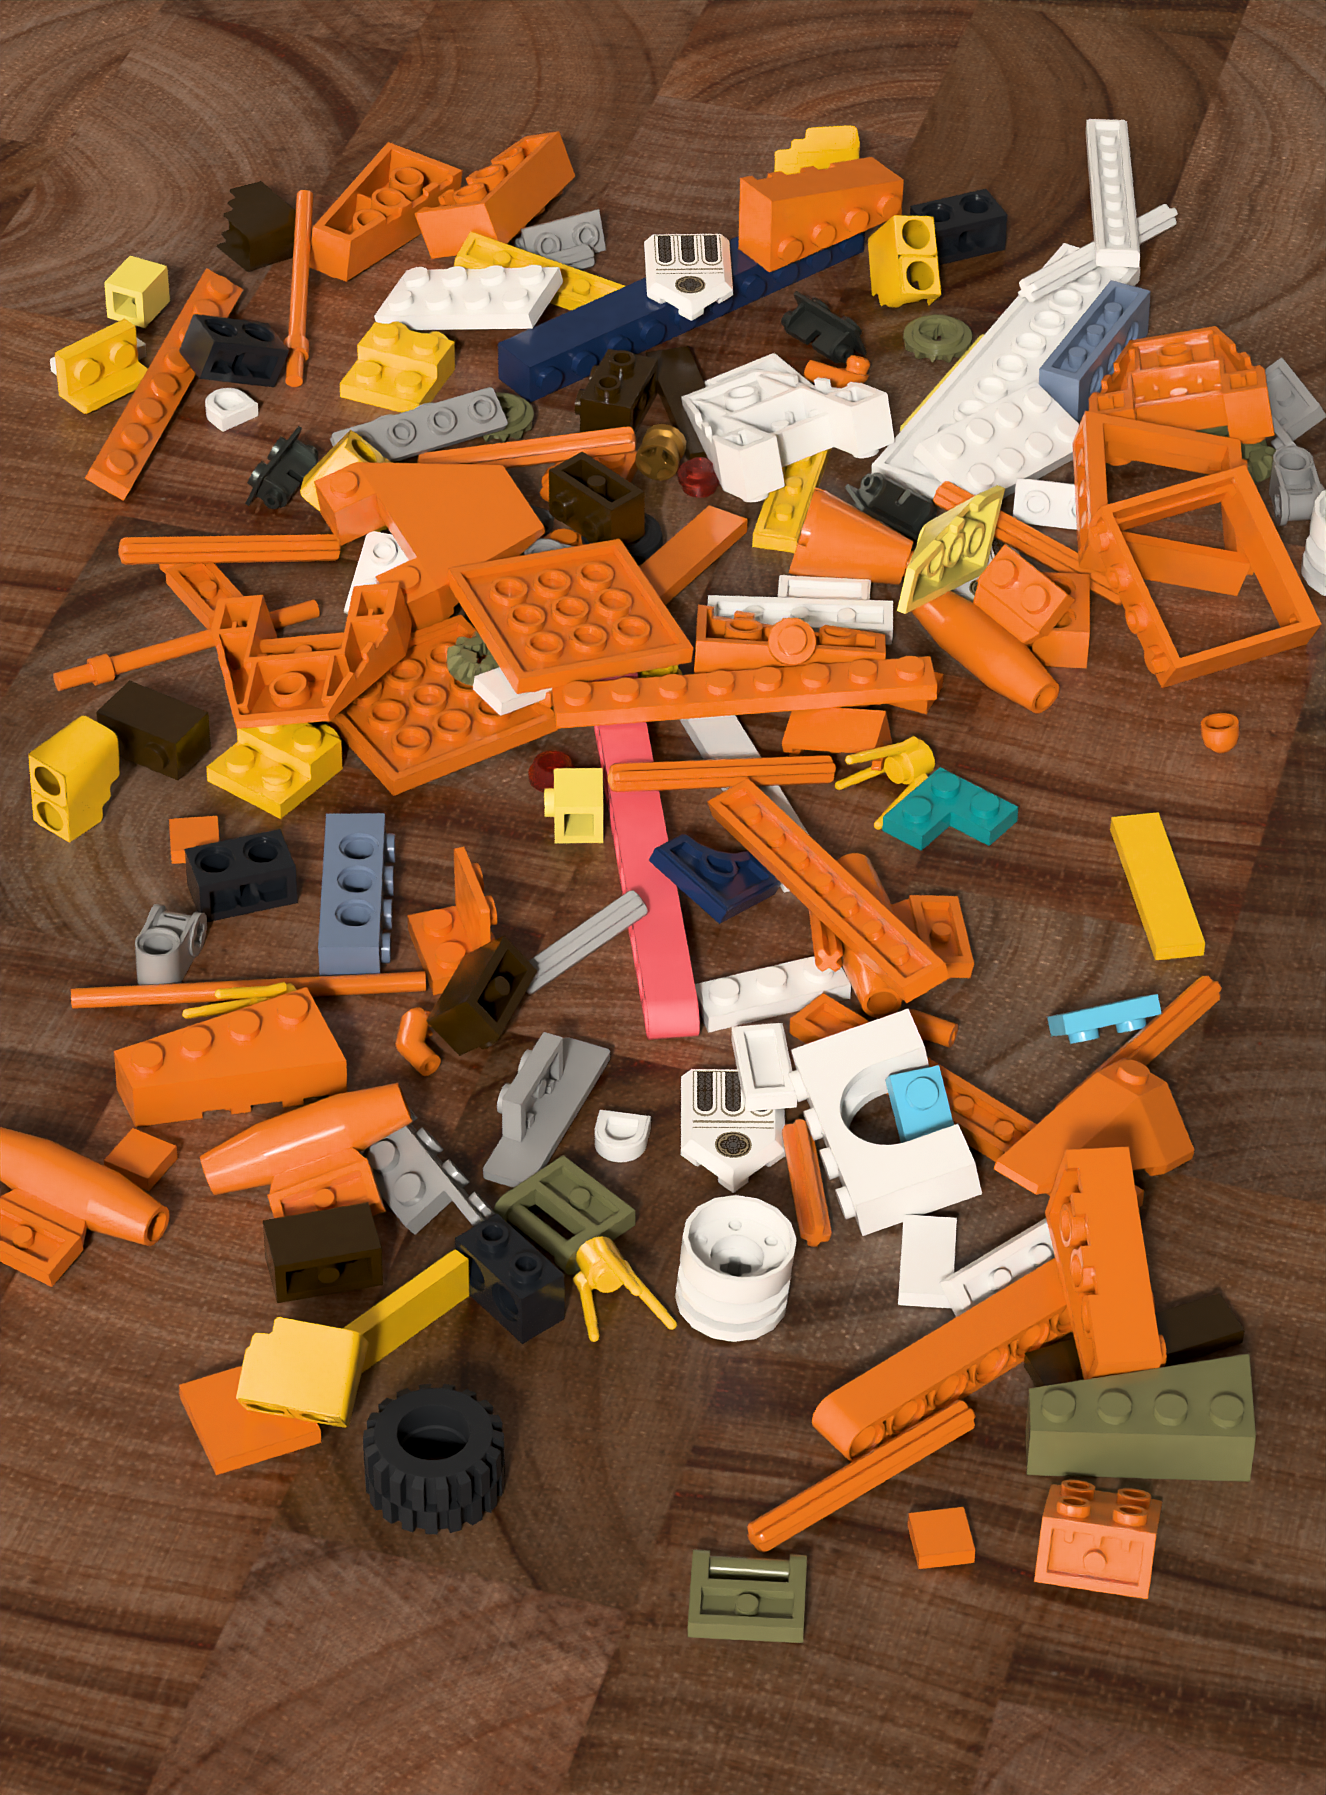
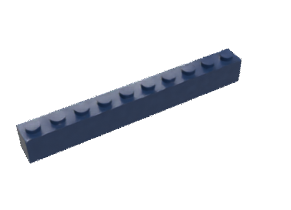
[498,231,865,403]

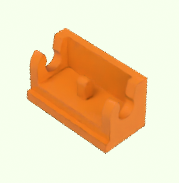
[782,707,892,771]

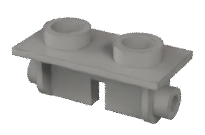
[515,209,606,256]

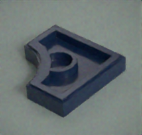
[648,834,781,924]

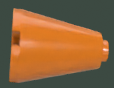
[789,487,914,585]

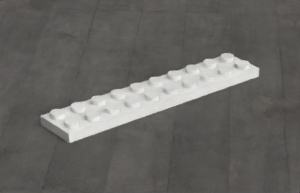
[871,243,1140,500]

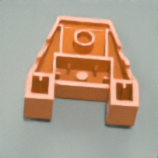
[1088,326,1275,466]
[314,462,545,633]
[211,582,412,729]

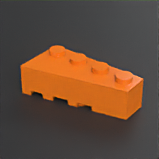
[414,131,575,259]
[309,142,463,282]
[694,604,886,708]
[1045,1147,1167,1380]

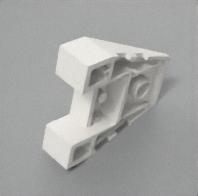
[681,369,895,502]

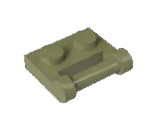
[493,1155,635,1275]
[688,1549,807,1643]

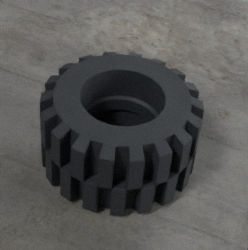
[363,1383,505,1535]

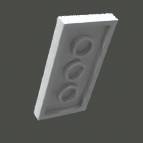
[374,265,563,330]
[913,381,1080,498]

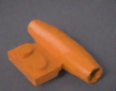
[911,544,1075,714]
[837,853,974,1018]
[200,1083,413,1218]
[0,1127,169,1287]

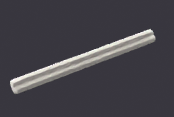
[1018,204,1178,303]

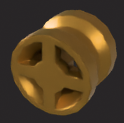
[635,424,686,481]

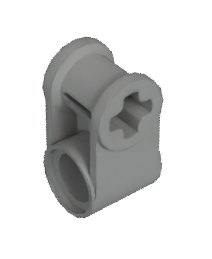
[1269,446,1324,526]
[135,904,207,985]

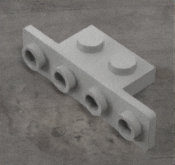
[1265,357,1326,450]
[330,387,508,462]
[483,1032,610,1188]
[361,1106,496,1234]

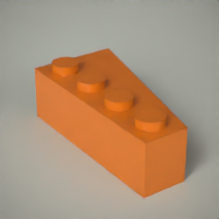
[738,157,904,272]
[114,987,347,1127]

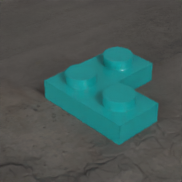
[882,767,1018,851]

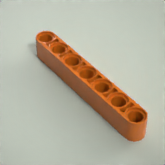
[811,1258,1073,1462]

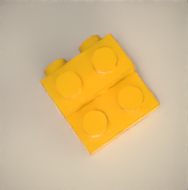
[340,322,455,413]
[206,723,343,819]

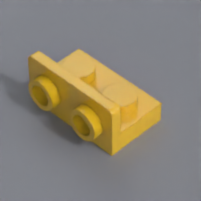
[55,318,148,414]

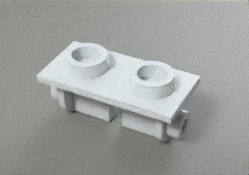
[1013,478,1077,530]

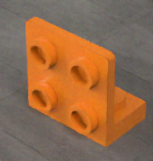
[407,847,497,995]
[1034,1480,1162,1599]

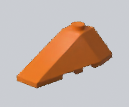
[994,1058,1195,1195]

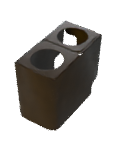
[216,181,296,272]

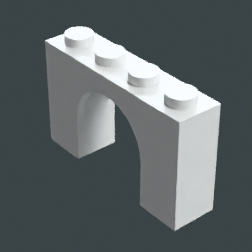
[788,1009,982,1236]

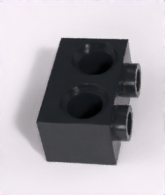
[910,189,1008,265]
[179,314,289,387]
[184,829,298,922]
[455,1213,565,1344]

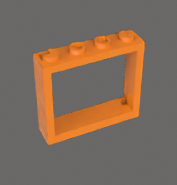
[1072,411,1254,596]
[1087,465,1322,688]

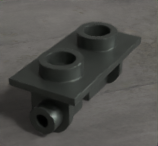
[781,291,867,363]
[245,426,319,509]
[845,472,937,540]

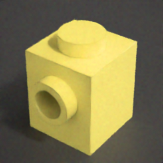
[104,256,170,328]
[544,768,603,843]

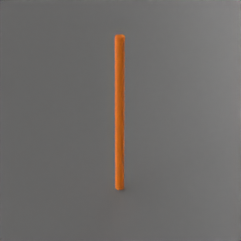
[71,971,426,1009]

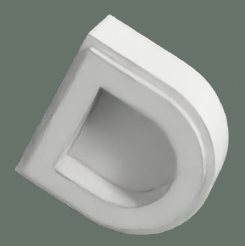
[205,388,258,432]
[595,1110,651,1162]

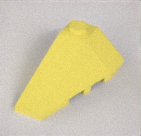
[897,485,1005,614]

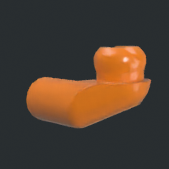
[804,355,870,389]
[395,1007,441,1076]
[909,1009,959,1048]

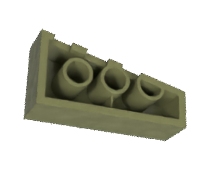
[1025,1354,1256,1482]

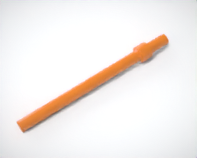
[283,190,314,387]
[53,599,320,691]

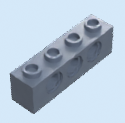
[1039,280,1151,422]
[318,813,395,976]

